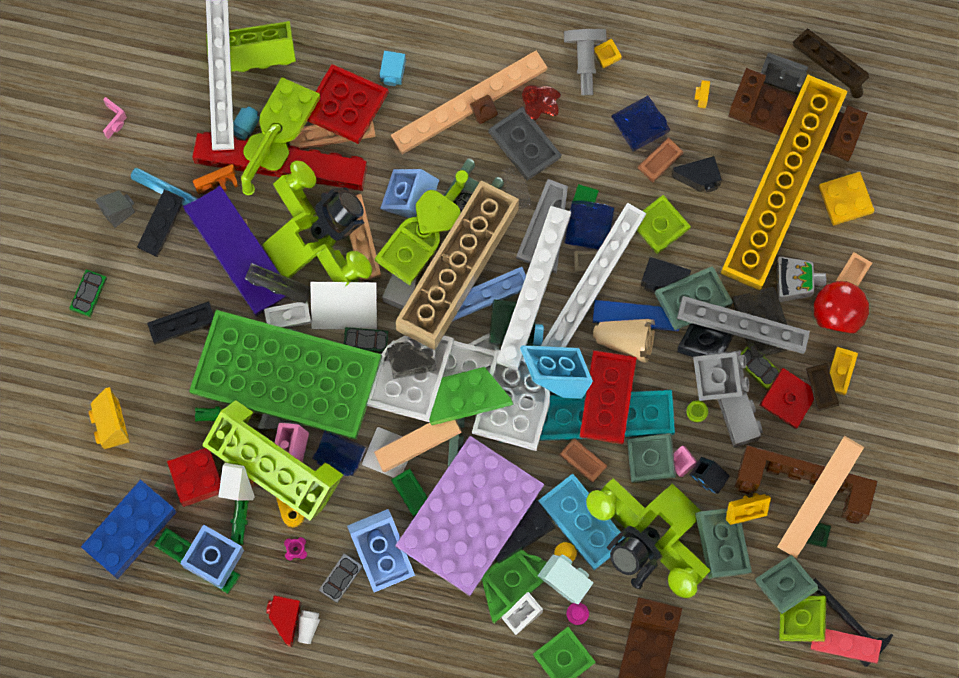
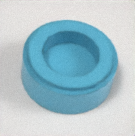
[533,324,544,346]

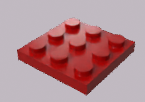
[307,64,389,144]

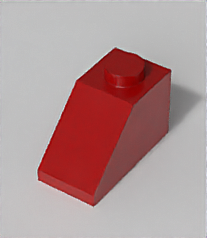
[266,595,302,647]

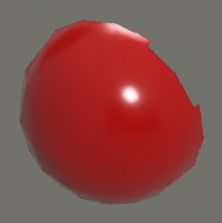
[814,281,869,334]

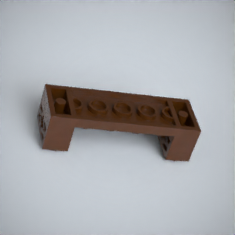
[728,68,868,162]
[734,445,878,524]
[618,597,682,678]

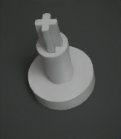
[564,29,607,95]

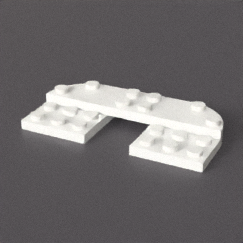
[367,335,550,451]

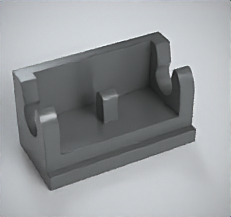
[761,53,808,94]

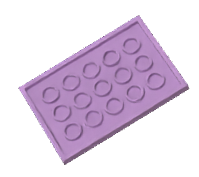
[395,436,544,596]

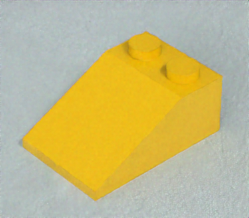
[89,387,130,449]

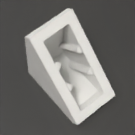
[219,463,255,500]
[502,592,543,635]

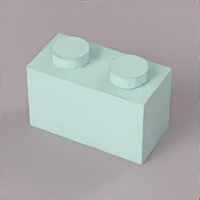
[538,554,593,604]

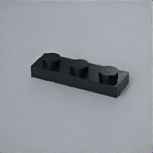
[137,189,185,257]
[147,301,214,345]

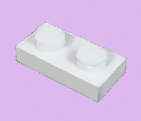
[264,301,311,328]

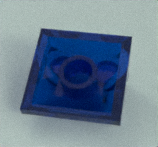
[611,96,670,152]
[565,201,614,250]

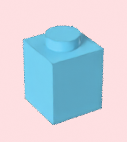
[380,51,406,86]

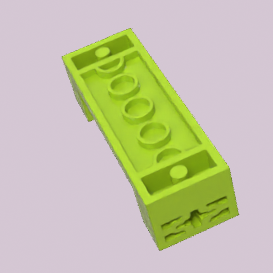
[202,400,343,521]

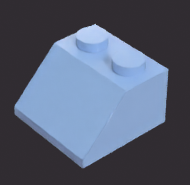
[380,169,439,218]

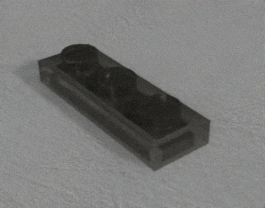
[245,263,311,304]

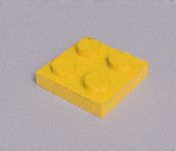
[818,172,875,226]

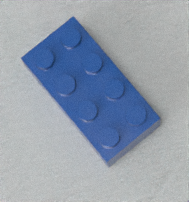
[81,479,177,579]

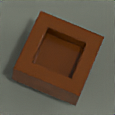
[470,95,498,124]

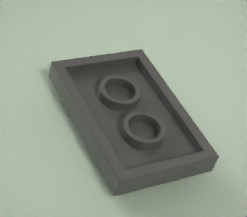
[488,106,562,181]

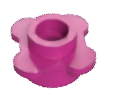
[284,537,307,561]

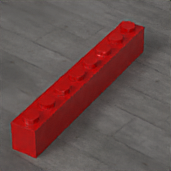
[192,132,367,191]

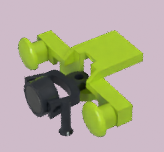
[262,161,372,287]
[586,478,711,598]

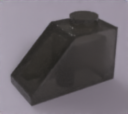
[387,342,437,379]

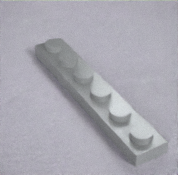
[677,296,810,354]

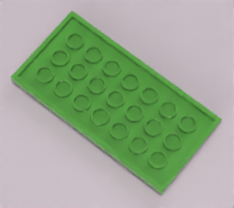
[189,310,383,440]

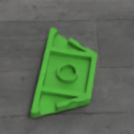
[429,367,514,425]
[482,550,547,623]

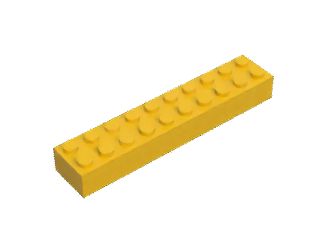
[721,75,848,291]

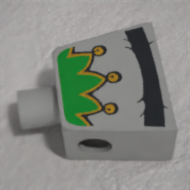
[776,257,826,302]

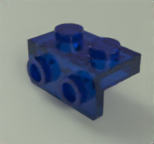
[312,431,366,476]

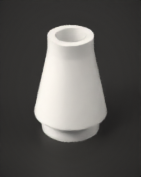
[298,610,320,644]

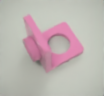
[103,97,127,139]

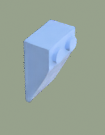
[347,509,415,592]

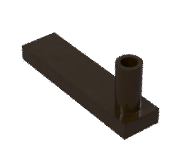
[793,28,869,98]

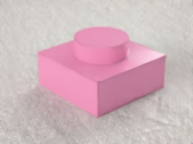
[674,445,697,477]

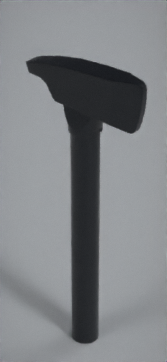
[813,578,893,667]

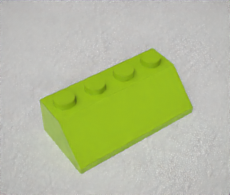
[206,21,296,72]

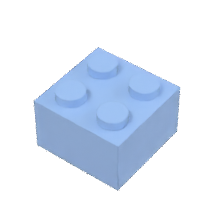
[180,525,244,589]

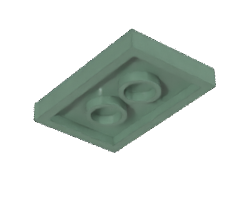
[655,266,733,330]
[696,508,752,579]

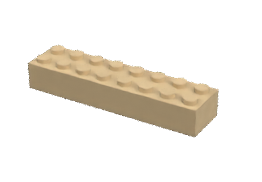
[396,181,519,350]

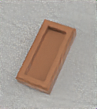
[638,138,684,183]
[559,439,607,483]

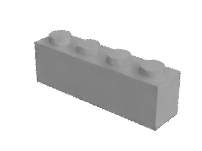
[717,390,763,448]

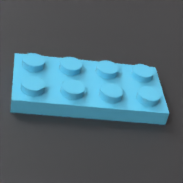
[538,474,625,570]

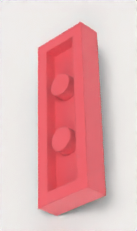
[811,629,882,664]

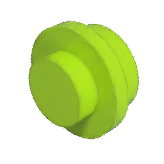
[686,401,708,423]

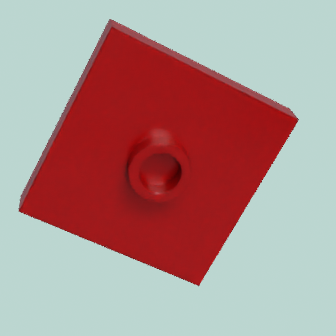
[759,368,814,429]

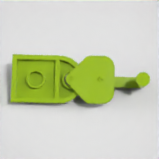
[241,77,320,195]
[374,170,468,285]

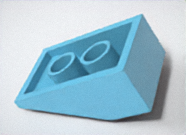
[520,345,593,399]

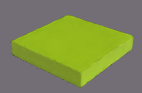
[637,195,691,255]
[779,596,826,642]

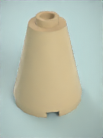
[593,319,655,363]

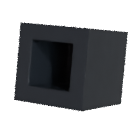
[689,457,730,494]

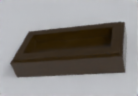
[806,363,839,411]

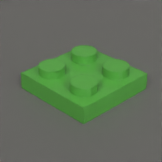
[533,627,596,678]

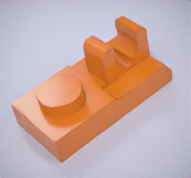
[193,164,238,194]

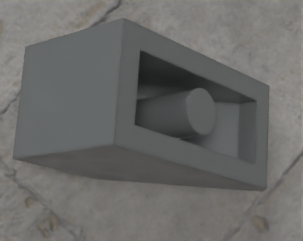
[95,190,135,228]

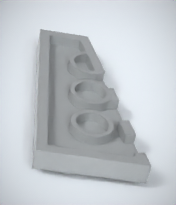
[516,179,568,274]

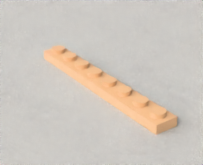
[391,50,547,155]

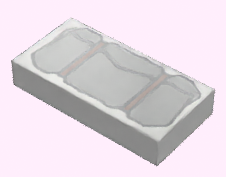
[319,554,363,603]

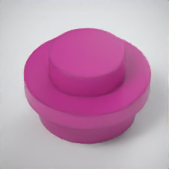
[566,603,589,625]

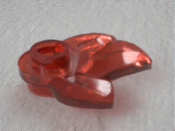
[522,85,561,120]

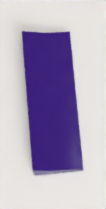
[183,186,292,317]

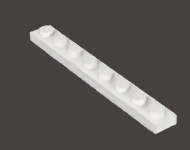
[206,0,234,150]
[541,203,646,347]
[497,206,571,370]

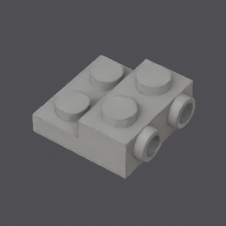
[693,350,749,401]

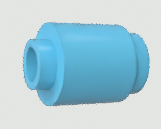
[233,106,260,140]

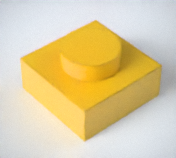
[594,39,622,68]
[694,80,710,108]

